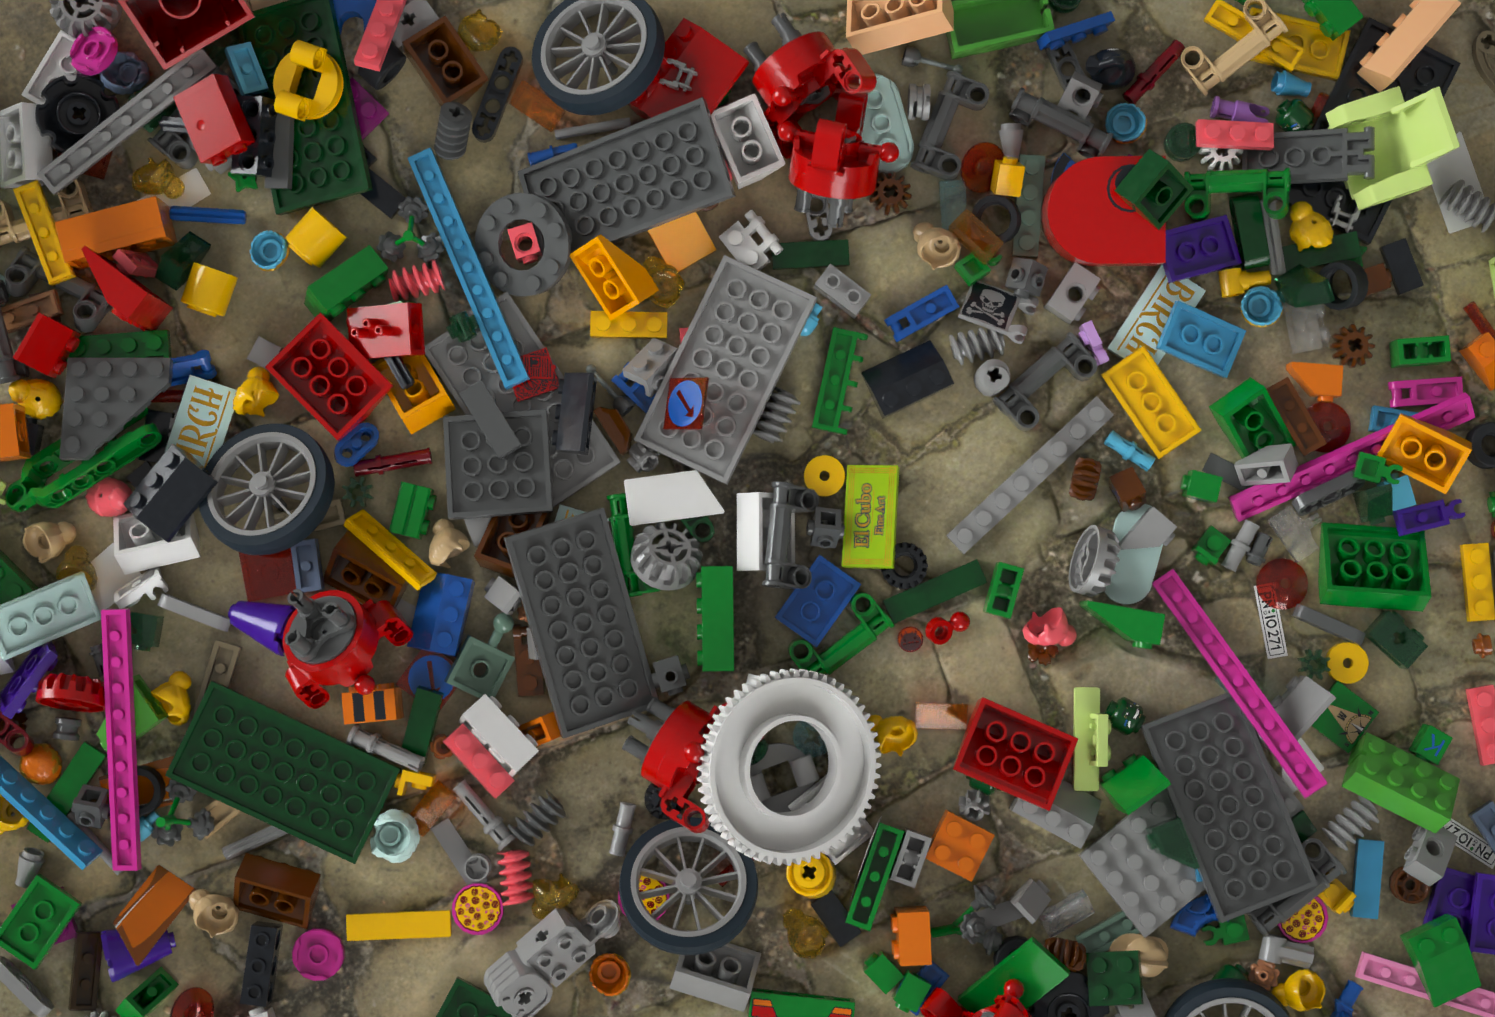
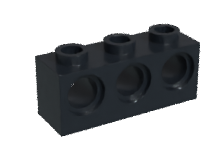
[231,96,278,178]
[240,921,283,1007]

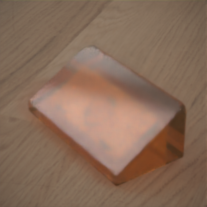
[509,80,566,132]
[948,208,1004,265]
[915,702,968,729]
[410,780,458,837]

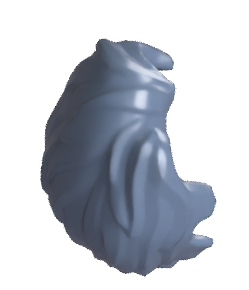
[99,51,150,95]

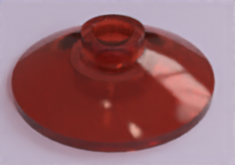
[960,142,1004,193]
[1307,402,1351,453]
[1256,558,1308,610]
[170,987,214,1017]

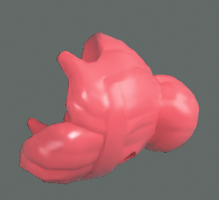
[85,477,132,517]
[1022,607,1077,646]

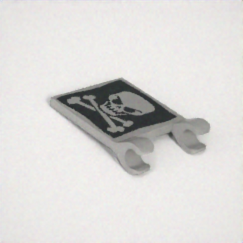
[958,281,1039,344]

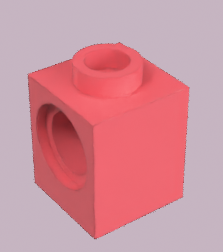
[507,222,542,265]

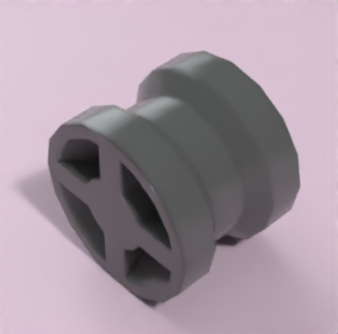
[52,717,82,741]

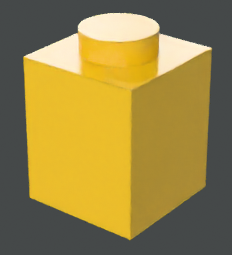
[990,156,1025,197]

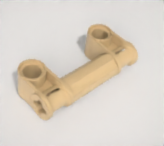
[1181,0,1289,96]
[0,179,94,248]

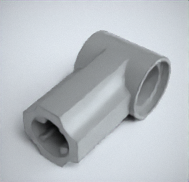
[1258,933,1314,969]

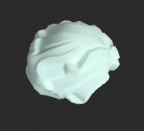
[370,809,420,863]

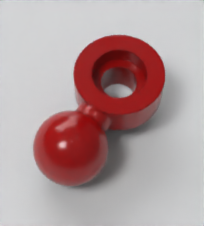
[925,611,970,645]

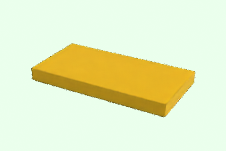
[1249,7,1351,81]
[1100,345,1202,459]

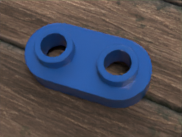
[334,423,379,467]

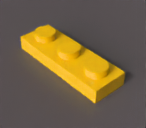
[590,311,668,339]
[1460,543,1495,622]

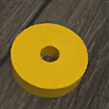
[804,455,845,497]
[1325,642,1369,684]

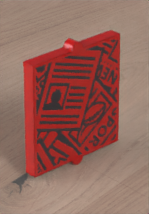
[513,347,559,402]

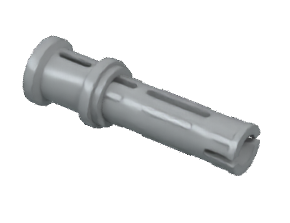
[346,724,425,773]
[452,779,516,851]

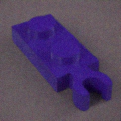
[1392,499,1466,537]

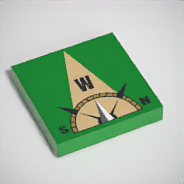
[1311,681,1379,753]

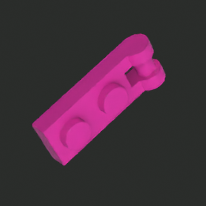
[1388,376,1463,408]

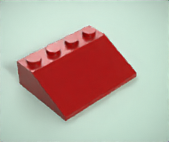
[627,18,749,120]
[81,245,173,331]
[265,312,394,441]
[953,697,1078,811]

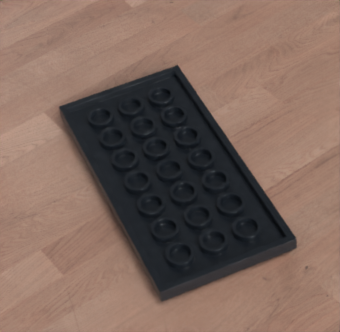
[1279,17,1461,245]

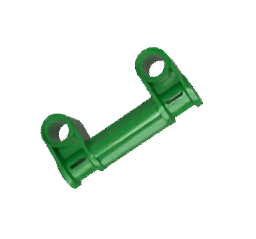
[1184,168,1291,222]
[606,493,662,597]
[788,592,895,675]

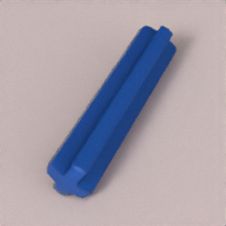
[169,206,247,225]

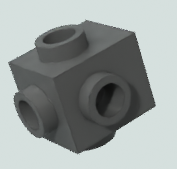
[1005,257,1048,299]
[806,507,845,548]
[651,655,690,696]
[72,784,110,829]

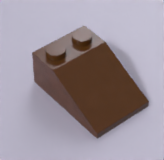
[474,513,551,579]

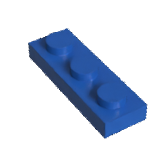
[1037,11,1115,50]

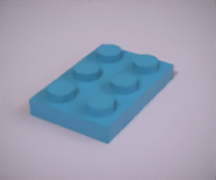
[1156,300,1246,378]

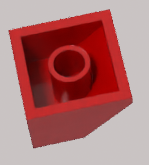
[13,312,81,378]

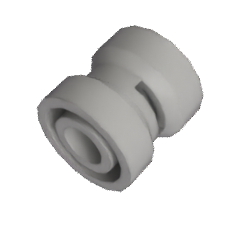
[463,853,492,881]

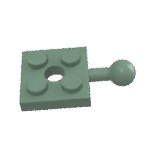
[444,613,515,698]

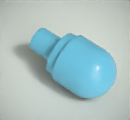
[800,303,823,336]
[139,810,161,842]

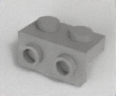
[622,338,678,398]

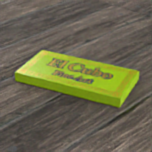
[842,465,899,569]

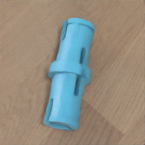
[1103,430,1156,472]

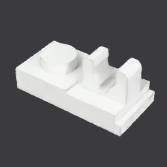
[114,567,168,609]

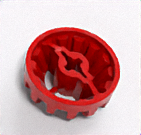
[35,673,105,713]

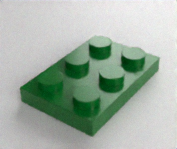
[0,874,82,970]

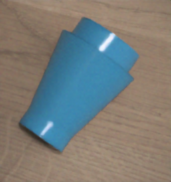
[1271,70,1312,97]

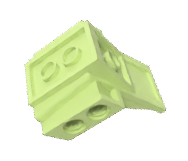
[1325,86,1460,210]

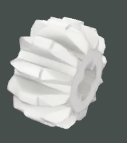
[1198,147,1243,171]

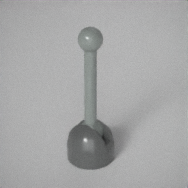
[901,45,963,74]
[586,364,636,417]

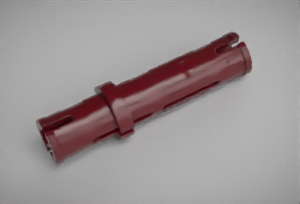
[1122,39,1185,105]
[353,447,433,477]

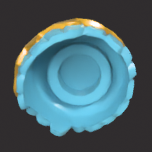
[1105,103,1147,144]
[250,230,290,271]
[1241,286,1283,328]

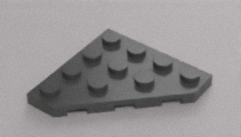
[59,358,173,460]

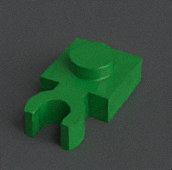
[954,244,1002,287]
[1352,452,1403,485]
[1201,914,1250,946]

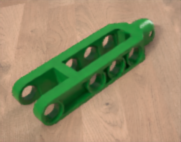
[5,408,162,512]

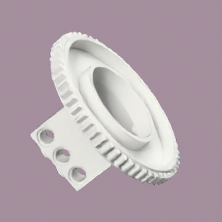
[697,668,881,866]

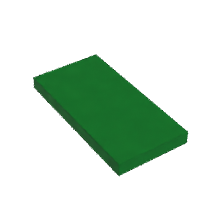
[957,937,1070,1013]

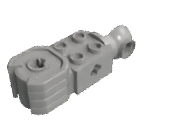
[484,899,621,1017]

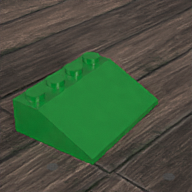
[1318,522,1432,612]

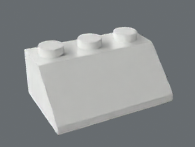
[711,93,786,189]
[0,102,53,188]
[737,492,795,571]
[113,513,200,575]
[459,694,539,777]

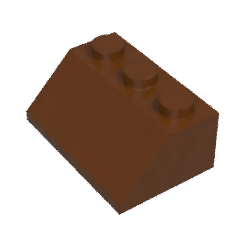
[402,15,488,106]
[323,530,409,608]
[233,853,321,929]

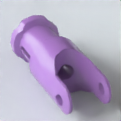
[1210,96,1270,123]

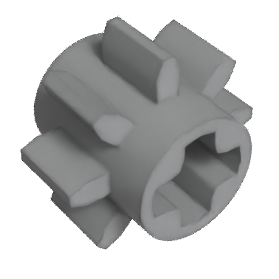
[627,442,660,473]
[959,789,990,821]

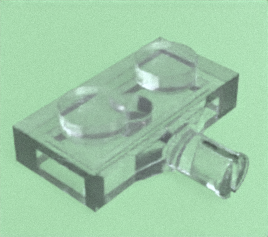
[1267,505,1322,563]

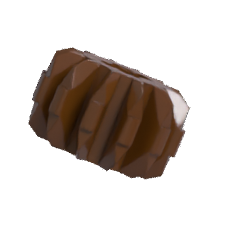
[869,171,912,216]
[1330,324,1375,368]
[1069,457,1102,501]
[1043,937,1086,972]

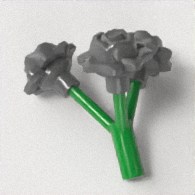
[376,196,444,263]
[151,779,215,847]
[931,885,1003,956]

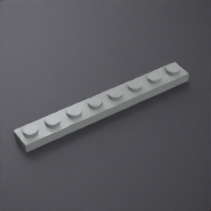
[37,48,218,195]
[946,396,1114,554]

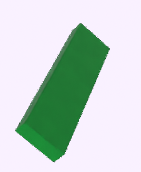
[26,741,107,843]

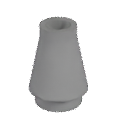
[998,123,1024,160]
[15,847,45,888]

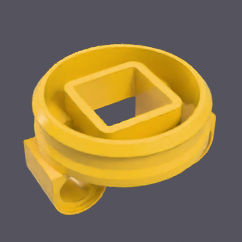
[273,40,344,122]

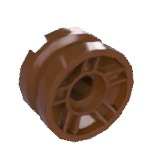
[1389,866,1430,904]

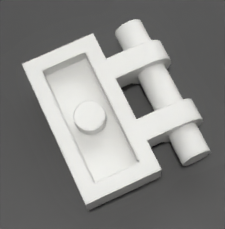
[719,210,783,271]

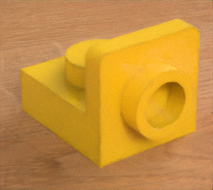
[394,768,436,796]
[1317,872,1357,914]

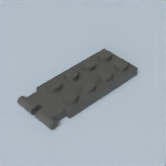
[1242,126,1375,184]

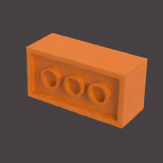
[54,196,178,270]

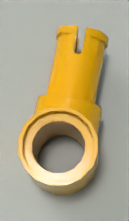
[1218,268,1271,298]

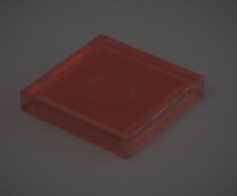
[239,547,296,602]

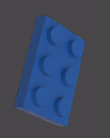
[774,554,861,648]

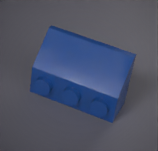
[407,573,475,657]

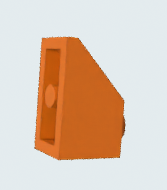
[1459,332,1495,391]
[1286,362,1343,403]
[518,711,561,747]

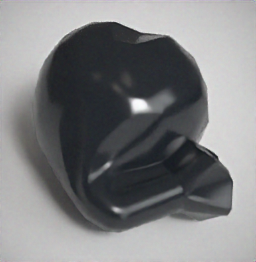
[1085,48,1136,90]

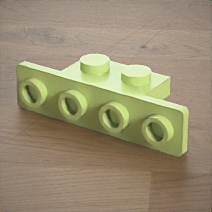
[1073,687,1111,791]

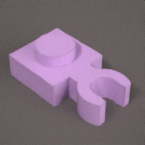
[1078,320,1109,366]

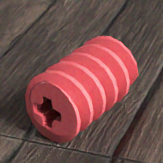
[388,260,446,302]
[496,849,534,906]

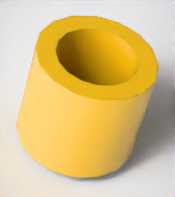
[285,207,347,268]
[181,262,238,318]
[786,852,836,899]

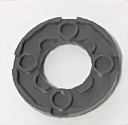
[475,193,573,297]

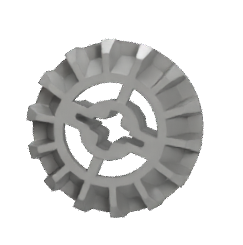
[49,0,122,39]
[630,522,703,591]
[1069,525,1121,597]

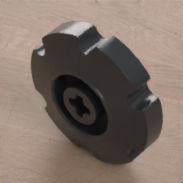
[35,74,120,154]
[1029,971,1110,1017]

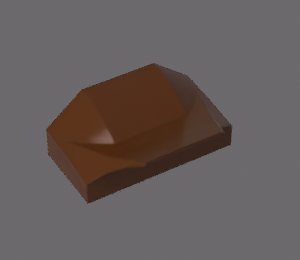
[593,407,632,456]

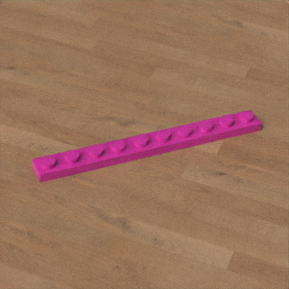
[1228,392,1475,522]
[1152,569,1328,799]
[101,609,142,871]

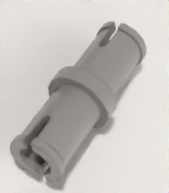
[1221,519,1260,572]
[609,802,636,857]

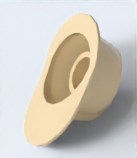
[1109,933,1169,977]

